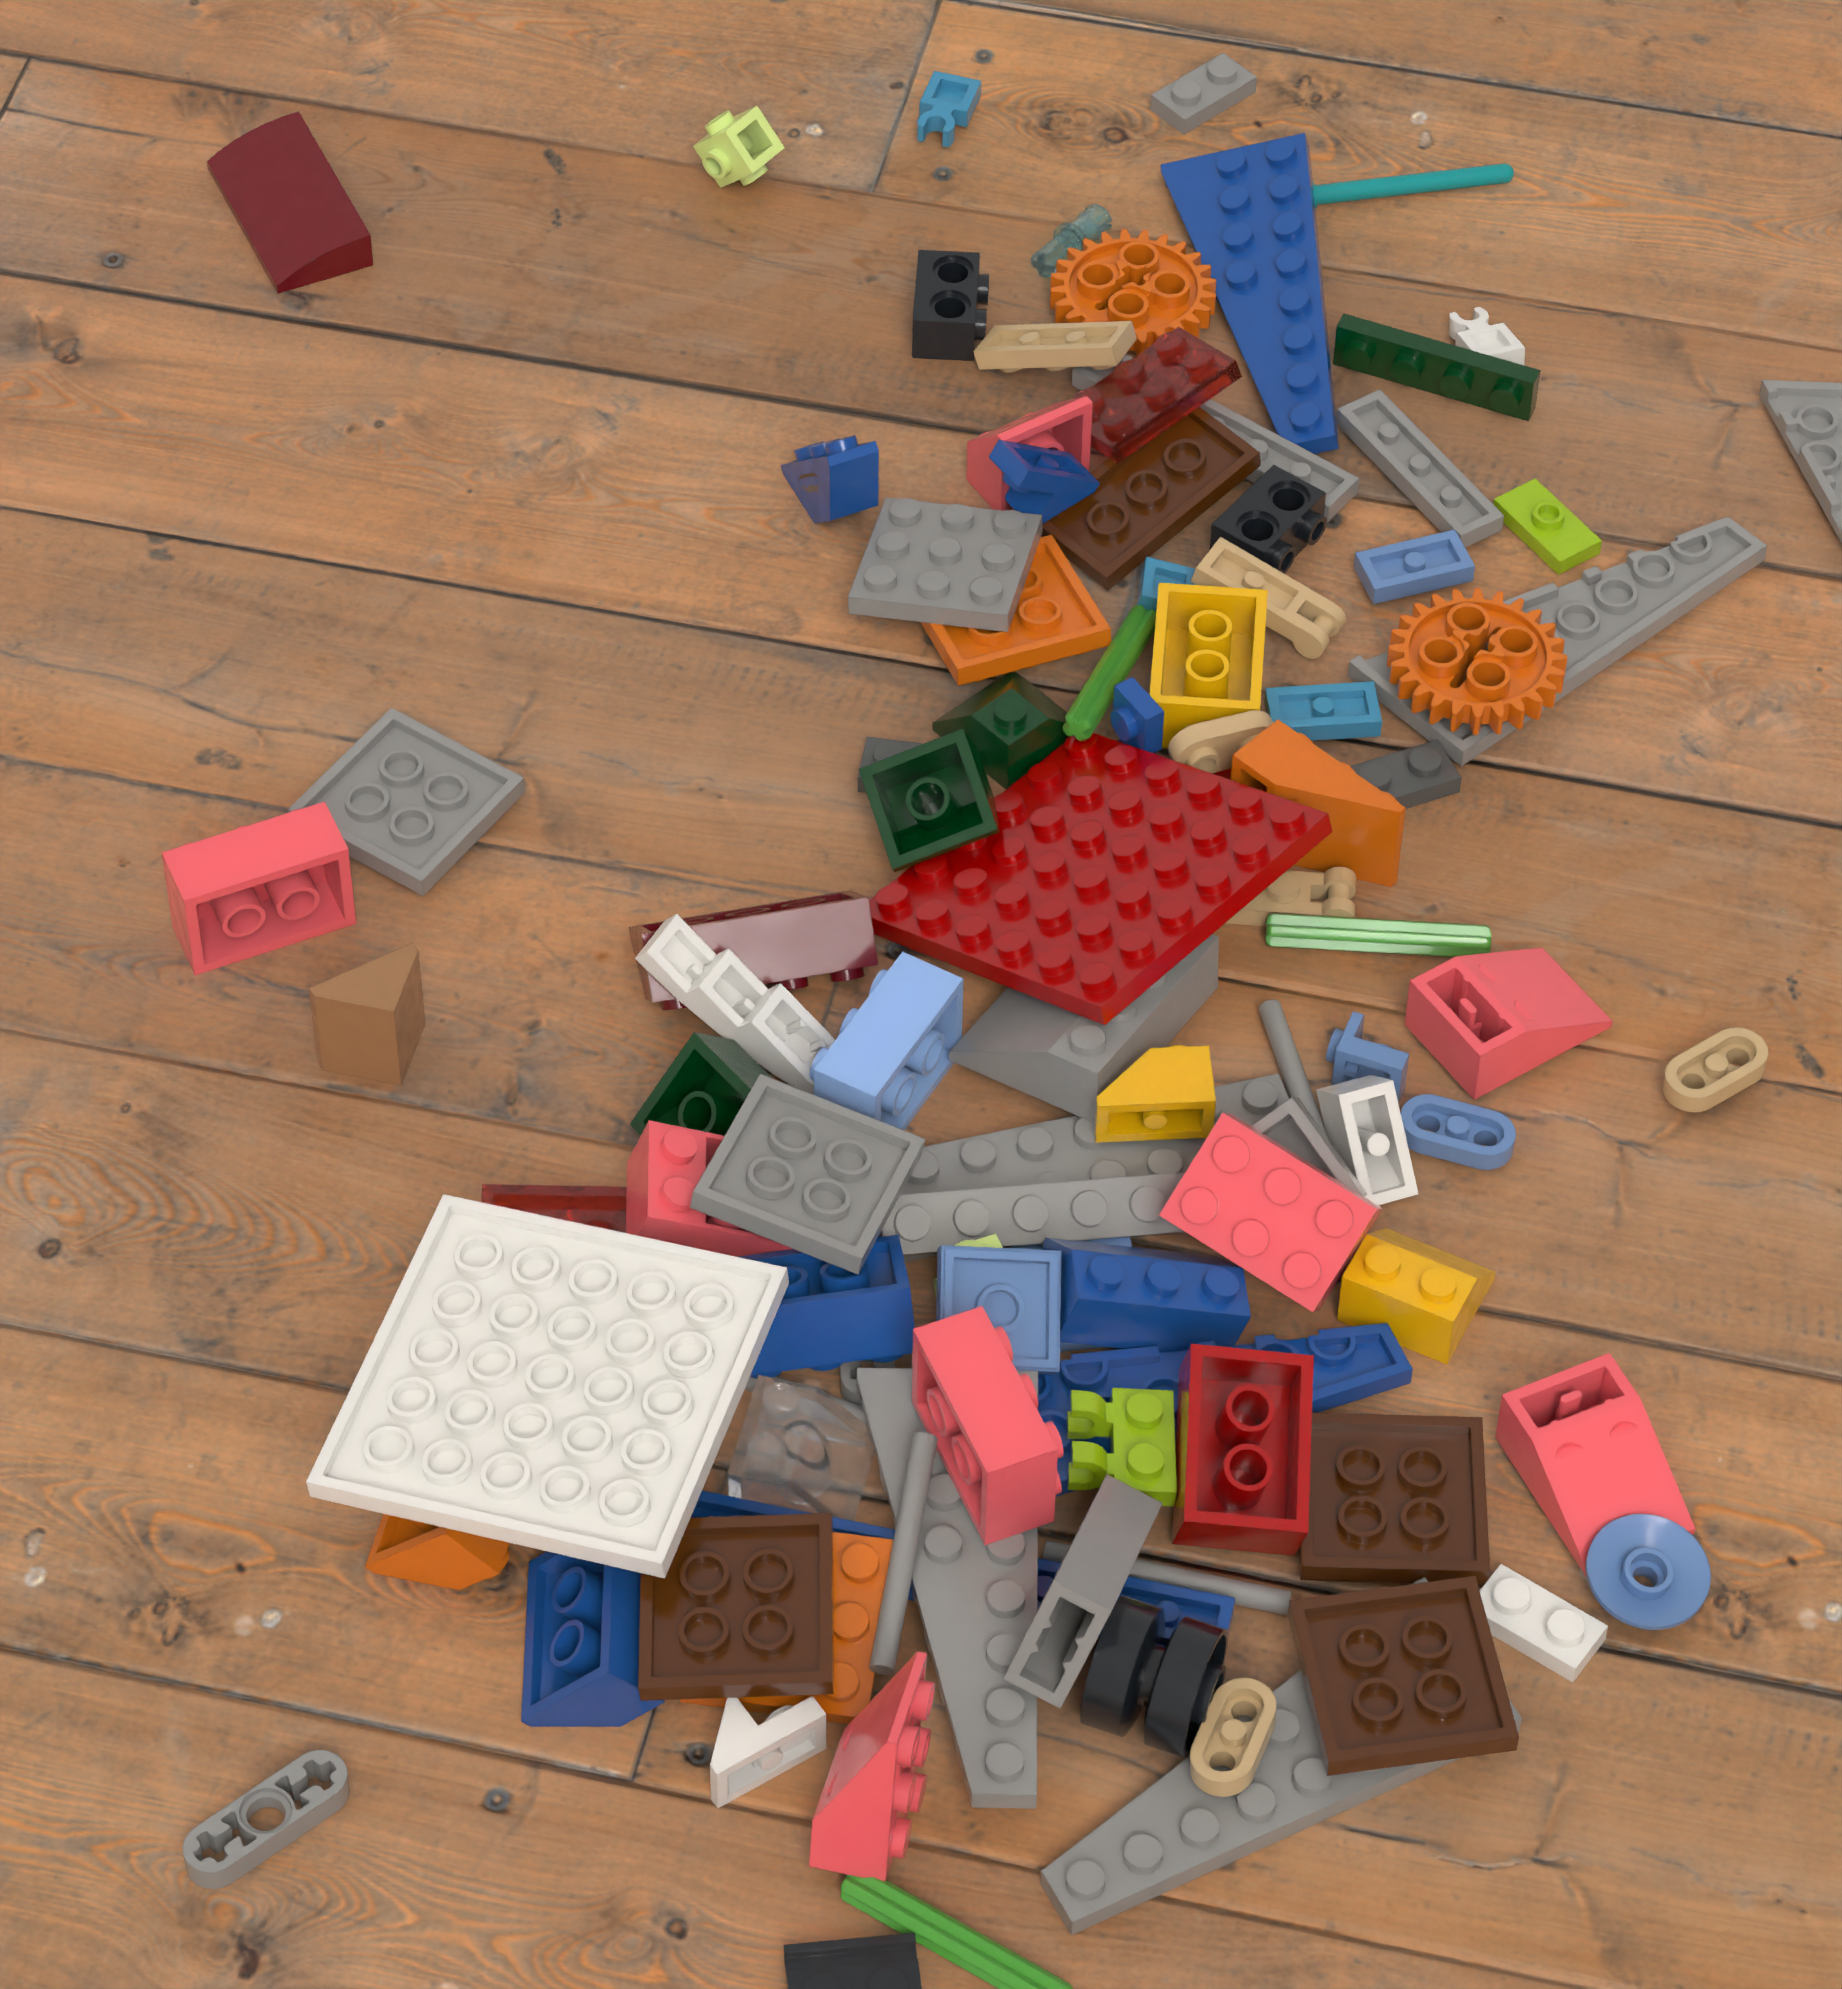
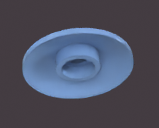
[1586,1514,1711,1630]

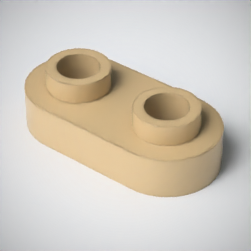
[1168,710,1274,774]
[1662,1027,1768,1112]
[1190,1678,1276,1797]

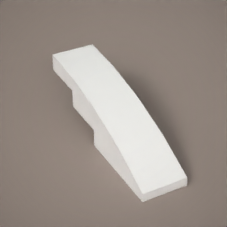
[635,914,835,1095]

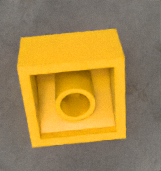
[1337,1228,1496,1365]

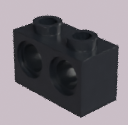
[912,250,989,361]
[1210,465,1327,574]

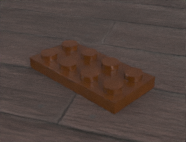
[1041,396,1261,590]

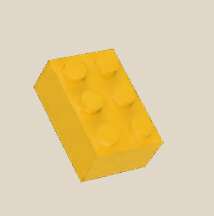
[1150,583,1268,749]

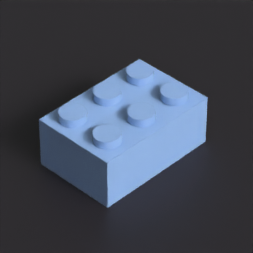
[809,951,964,1131]

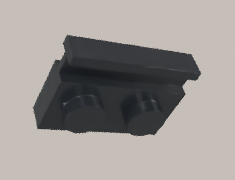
[784,1933,922,1989]

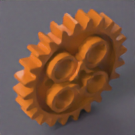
[1050,229,1216,360]
[1387,588,1567,735]

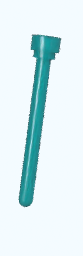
[1313,163,1514,209]

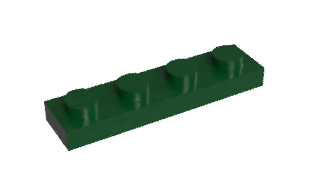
[1333,313,1541,421]

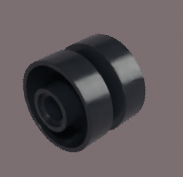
[1080,1595,1228,1758]

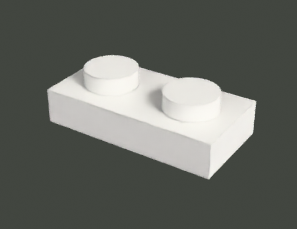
[1480,1564,1608,1683]

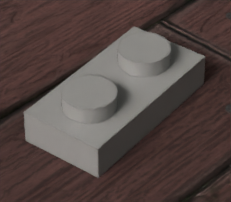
[1150,53,1257,135]

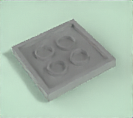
[848,498,1043,632]
[288,708,525,896]
[690,1074,925,1274]

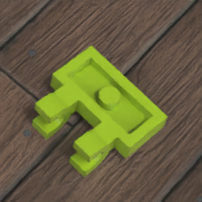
[1066,1388,1177,1507]

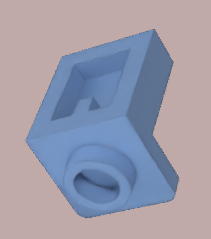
[1326,1011,1409,1104]

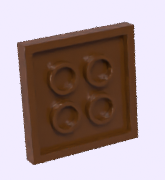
[1299,1413,1490,1585]
[638,1513,834,1701]
[1288,1576,1519,1776]

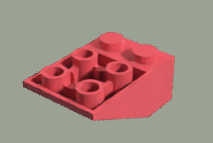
[1404,948,1613,1100]
[626,1120,792,1257]
[1495,1353,1696,1577]
[809,1651,935,1881]

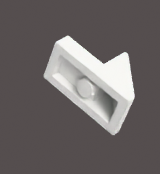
[710,1696,827,1808]

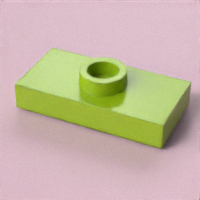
[1493,478,1602,575]

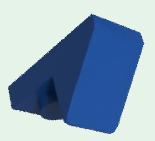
[989,440,1100,524]

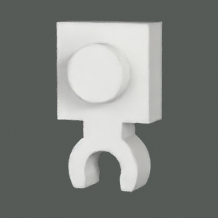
[1448,307,1525,365]

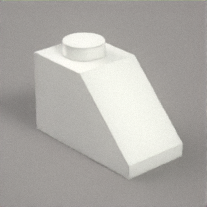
[1316,1075,1419,1205]

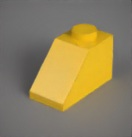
[1094,1045,1216,1143]

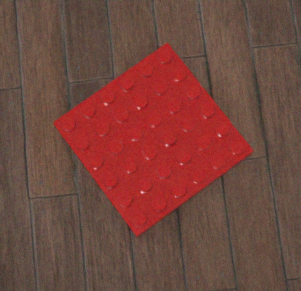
[869,733,1333,1025]

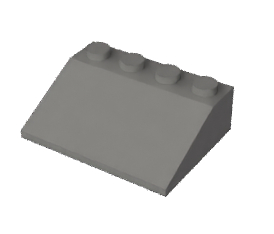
[949,934,1219,1123]

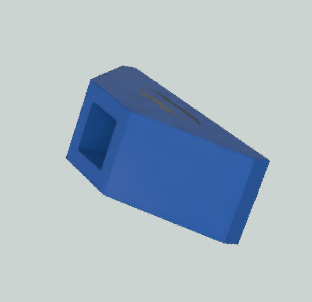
[781,435,879,523]

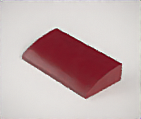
[207,111,373,294]

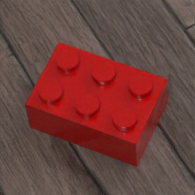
[1172,1343,1314,1556]

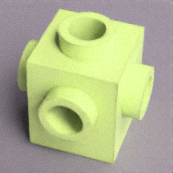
[693,106,785,188]

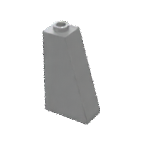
[1003,1474,1162,1709]

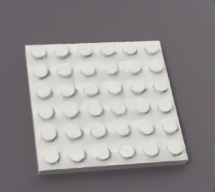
[306,1194,789,1578]

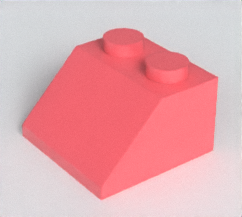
[966,396,1093,511]

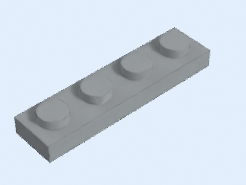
[1336,390,1504,548]

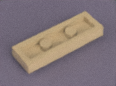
[973,321,1137,373]

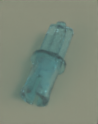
[1031,204,1112,278]

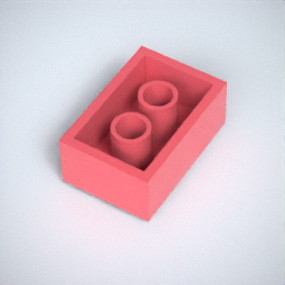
[162,802,356,975]
[1159,1113,1383,1312]
[912,1306,1064,1545]

